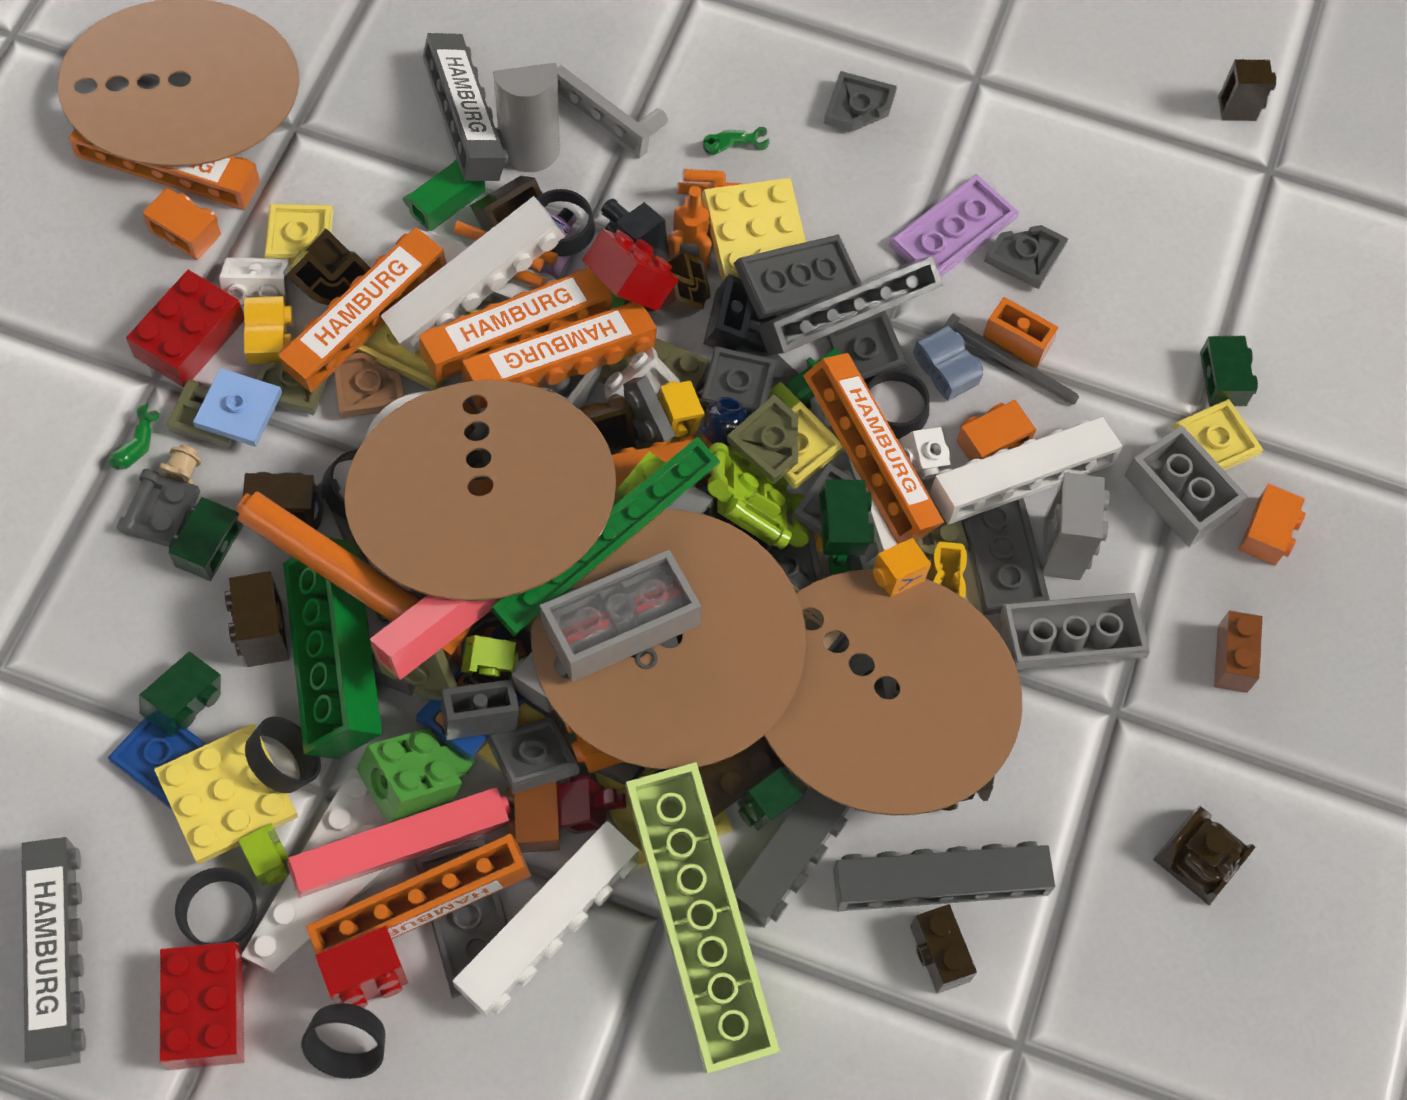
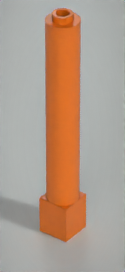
[236,491,471,663]

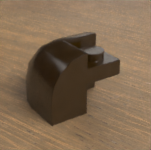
[283,228,371,305]
[644,252,711,319]

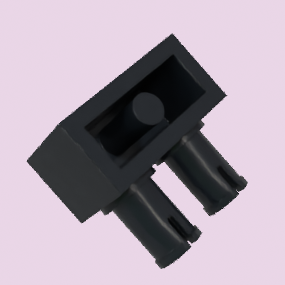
[601,198,669,261]
[703,274,779,352]

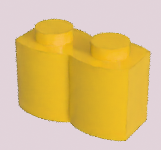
[244,296,293,365]
[928,541,967,598]

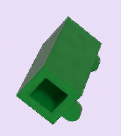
[402,159,486,231]

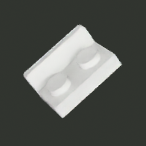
[220,258,289,305]
[604,347,680,403]

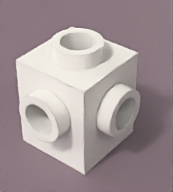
[898,427,950,480]

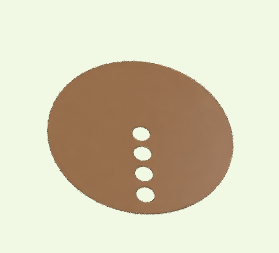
[57,0,299,167]
[344,380,616,601]
[531,509,806,770]
[764,570,1022,816]

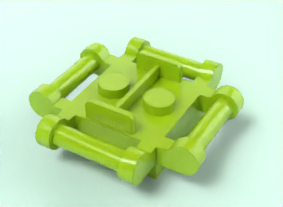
[708,443,809,549]

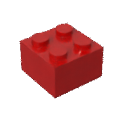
[582,229,679,311]
[315,926,409,1008]

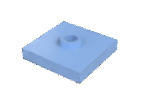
[193,368,282,447]

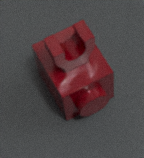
[557,776,626,834]

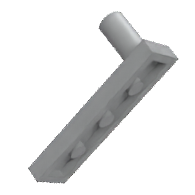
[557,65,668,159]

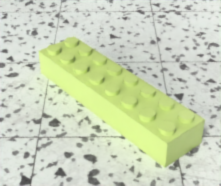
[625,762,780,1074]

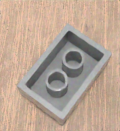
[1125,425,1248,547]
[1041,472,1110,580]

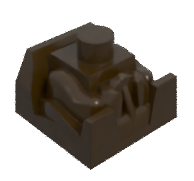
[580,394,637,455]
[1153,805,1256,906]

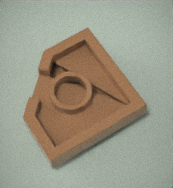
[334,352,404,418]

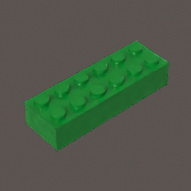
[283,536,382,759]

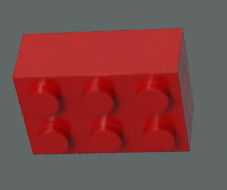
[126,269,244,388]
[159,942,244,1070]

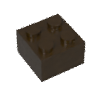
[224,571,289,667]

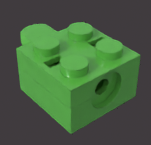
[357,727,475,824]

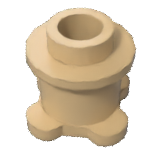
[159,444,202,485]

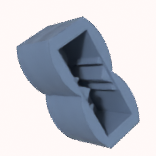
[913,326,983,401]

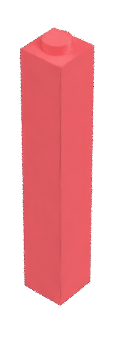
[369,595,502,680]
[287,787,511,898]

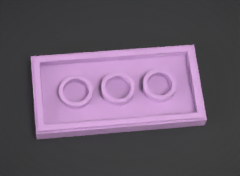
[889,174,1019,278]

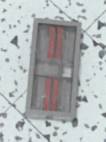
[540,550,701,682]

